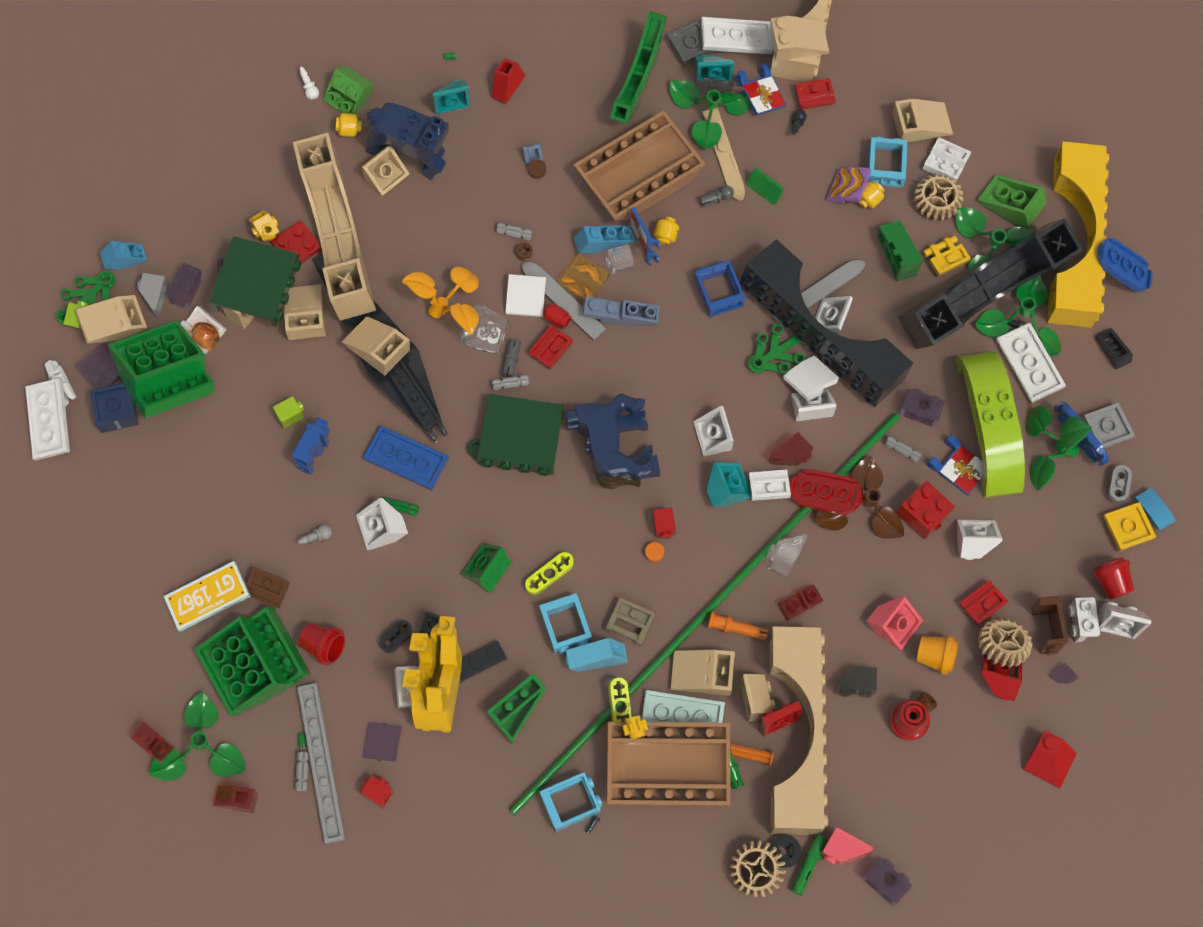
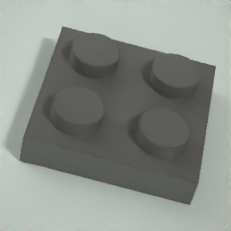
[667,20,714,65]

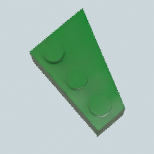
[877,220,923,282]
[486,673,546,744]

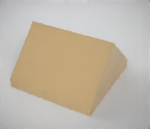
[361,145,409,196]

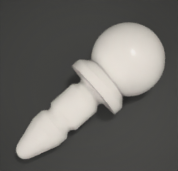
[300,67,319,100]

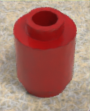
[543,303,572,329]

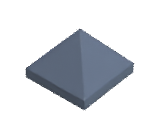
[523,143,544,164]

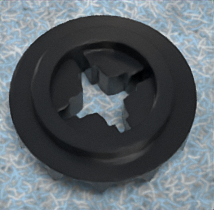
[769,835,801,868]

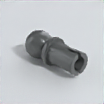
[699,185,734,207]

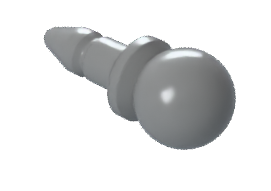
[297,524,332,544]

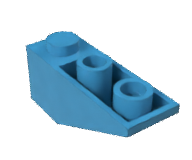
[574,225,635,254]

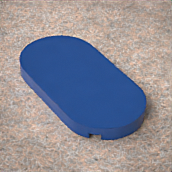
[1097,238,1153,292]
[1054,401,1109,466]

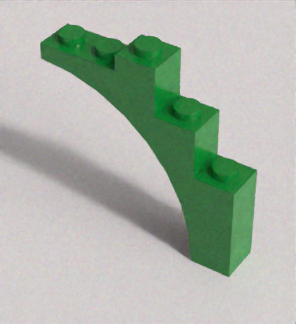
[610,11,667,124]

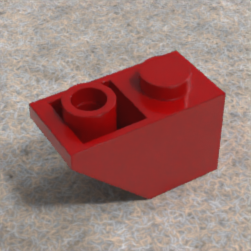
[492,58,525,104]

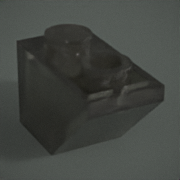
[834,666,877,698]

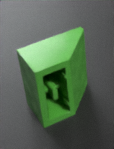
[323,66,375,114]

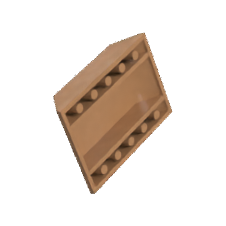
[574,110,705,221]
[607,722,731,807]

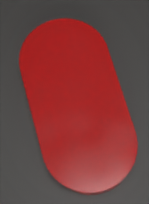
[789,469,863,515]

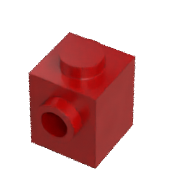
[360,776,394,809]

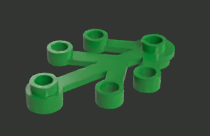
[56,271,116,326]
[748,324,805,375]

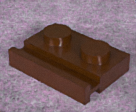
[246,567,290,608]

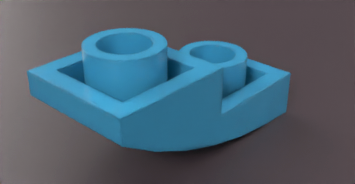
[1135,487,1176,531]

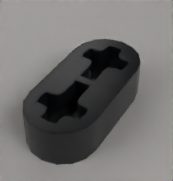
[380,620,413,654]

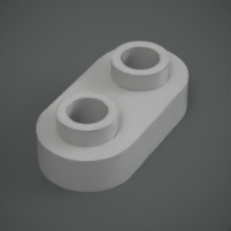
[1108,465,1132,503]

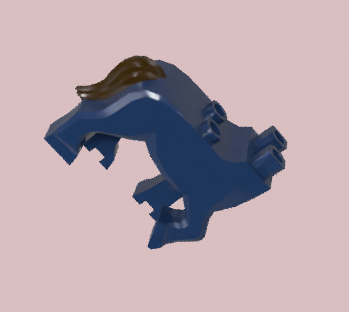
[566,394,660,489]

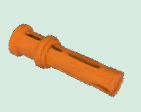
[707,611,769,641]

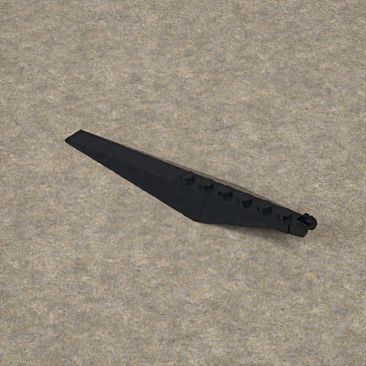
[312,253,448,443]

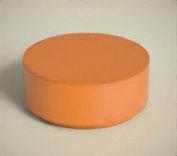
[645,542,665,563]

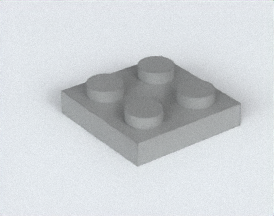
[1083,403,1135,449]

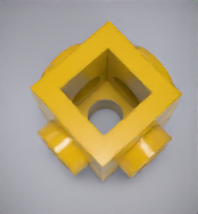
[248,210,279,241]

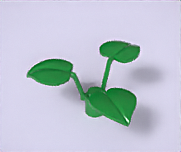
[670,80,750,149]
[956,206,1034,272]
[975,276,1061,356]
[1026,405,1092,491]
[149,692,245,781]

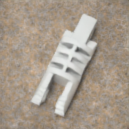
[44,360,76,406]

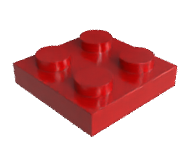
[271,220,322,264]
[760,701,802,736]

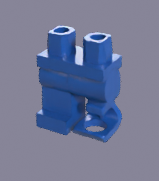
[291,417,330,475]

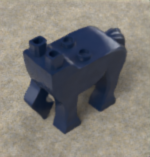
[365,103,449,180]

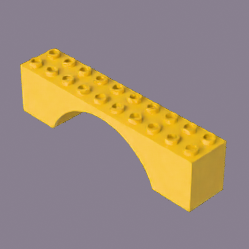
[1047,141,1109,328]

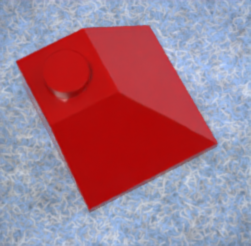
[982,655,1022,702]
[1023,730,1077,789]

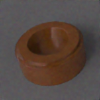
[528,160,546,179]
[917,692,937,712]

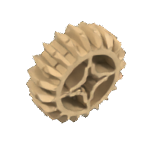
[914,173,963,221]
[978,617,1032,668]
[730,841,786,897]

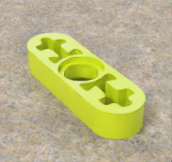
[525,552,574,595]
[608,678,632,722]

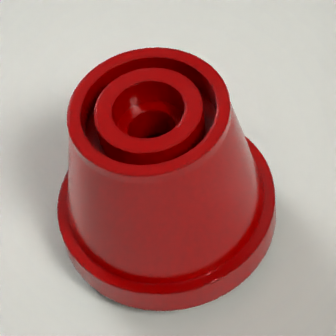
[1091,557,1135,600]
[299,623,345,666]
[889,700,930,741]

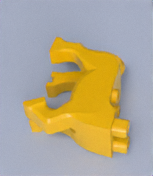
[402,616,462,733]

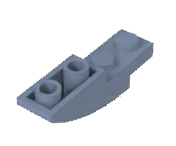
[582,296,660,325]

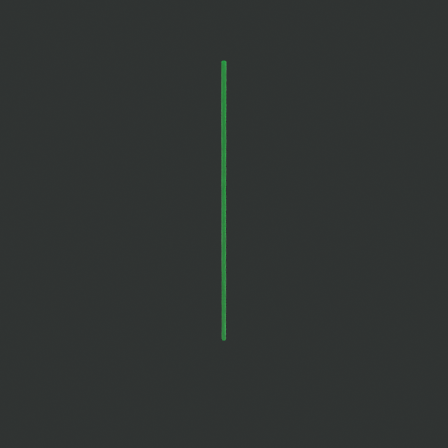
[510,413,900,815]

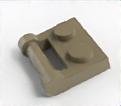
[605,598,656,646]

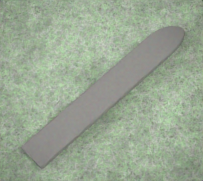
[770,260,865,325]
[522,262,606,340]

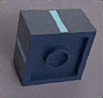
[90,383,139,433]

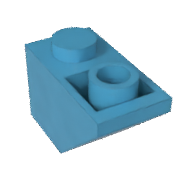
[100,241,147,270]

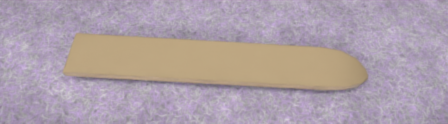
[702,107,745,201]

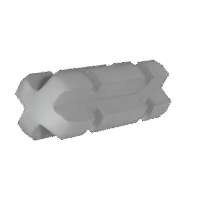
[496,222,532,240]
[492,374,529,390]
[885,436,922,462]
[295,751,309,792]

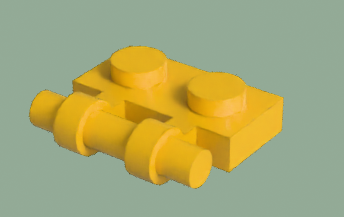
[922,235,971,277]

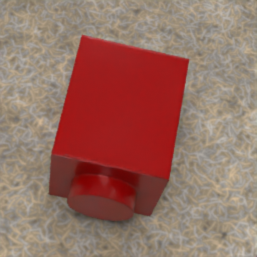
[652,507,676,539]

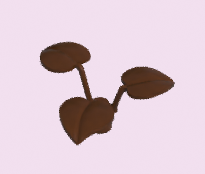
[815,456,904,539]

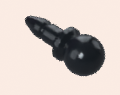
[791,109,807,135]

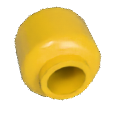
[335,113,362,137]
[859,181,885,209]
[653,217,680,245]

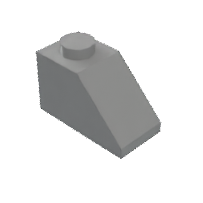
[137,273,168,317]

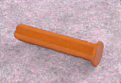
[730,743,774,767]

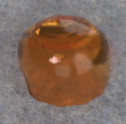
[191,322,220,350]

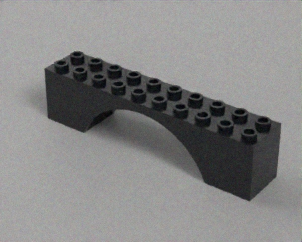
[898,218,1083,349]
[740,239,914,407]

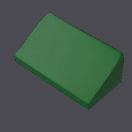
[747,167,784,205]

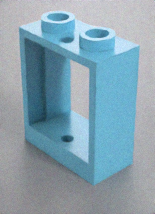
[868,137,908,188]
[539,593,592,655]
[539,772,603,832]

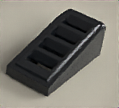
[1095,328,1133,369]

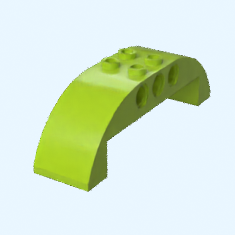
[954,351,1025,498]

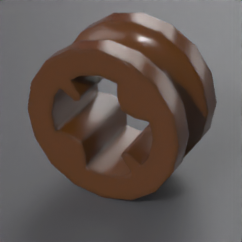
[516,243,533,261]

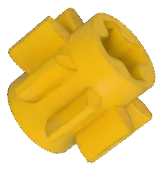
[622,716,648,740]

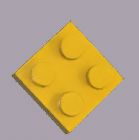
[1103,502,1156,551]

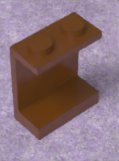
[1031,596,1068,656]

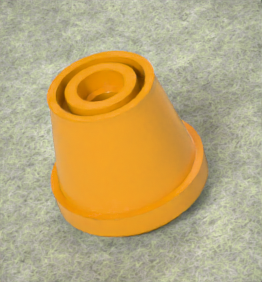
[917,635,958,675]

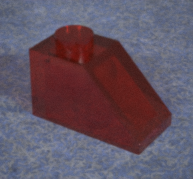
[768,432,813,466]

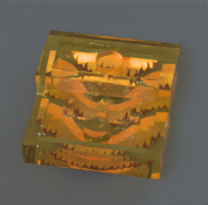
[558,254,610,300]

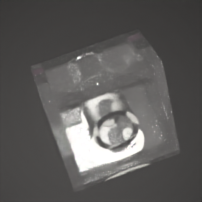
[458,304,509,354]
[765,533,809,579]

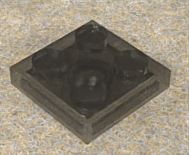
[696,77,744,94]

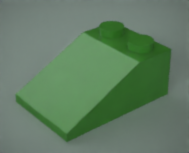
[978,174,1047,228]

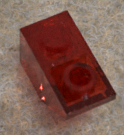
[130,722,174,763]
[213,785,258,814]

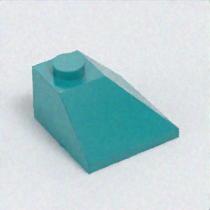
[694,55,734,84]
[432,80,471,115]
[707,462,751,507]

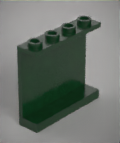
[209,236,301,327]
[477,394,564,476]

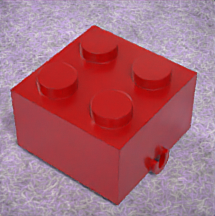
[896,480,955,539]

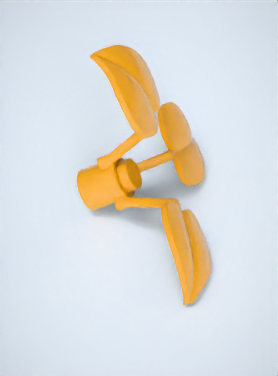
[401,267,479,335]

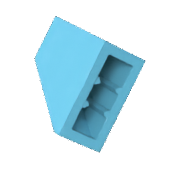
[566,638,628,672]

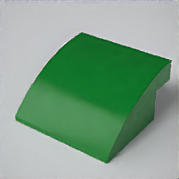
[108,320,214,419]
[194,606,311,717]

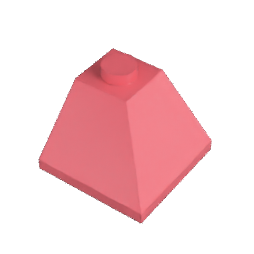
[866,596,923,651]
[821,827,873,865]

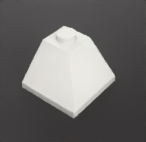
[356,498,408,550]
[957,520,1002,560]

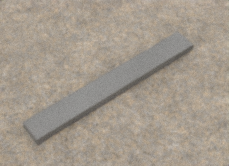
[297,682,346,845]

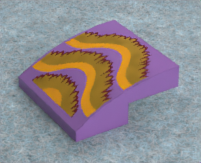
[826,167,871,204]

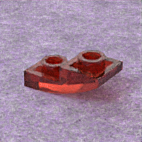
[777,584,824,621]

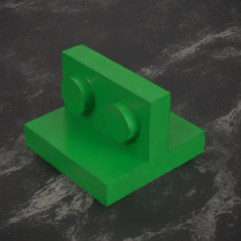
[461,543,512,593]

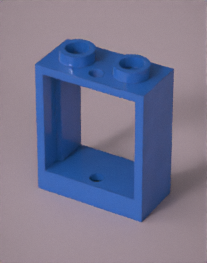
[694,260,746,318]

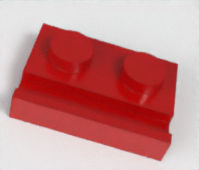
[795,78,836,110]
[528,325,573,370]
[959,580,1009,626]

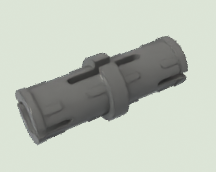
[501,339,521,377]

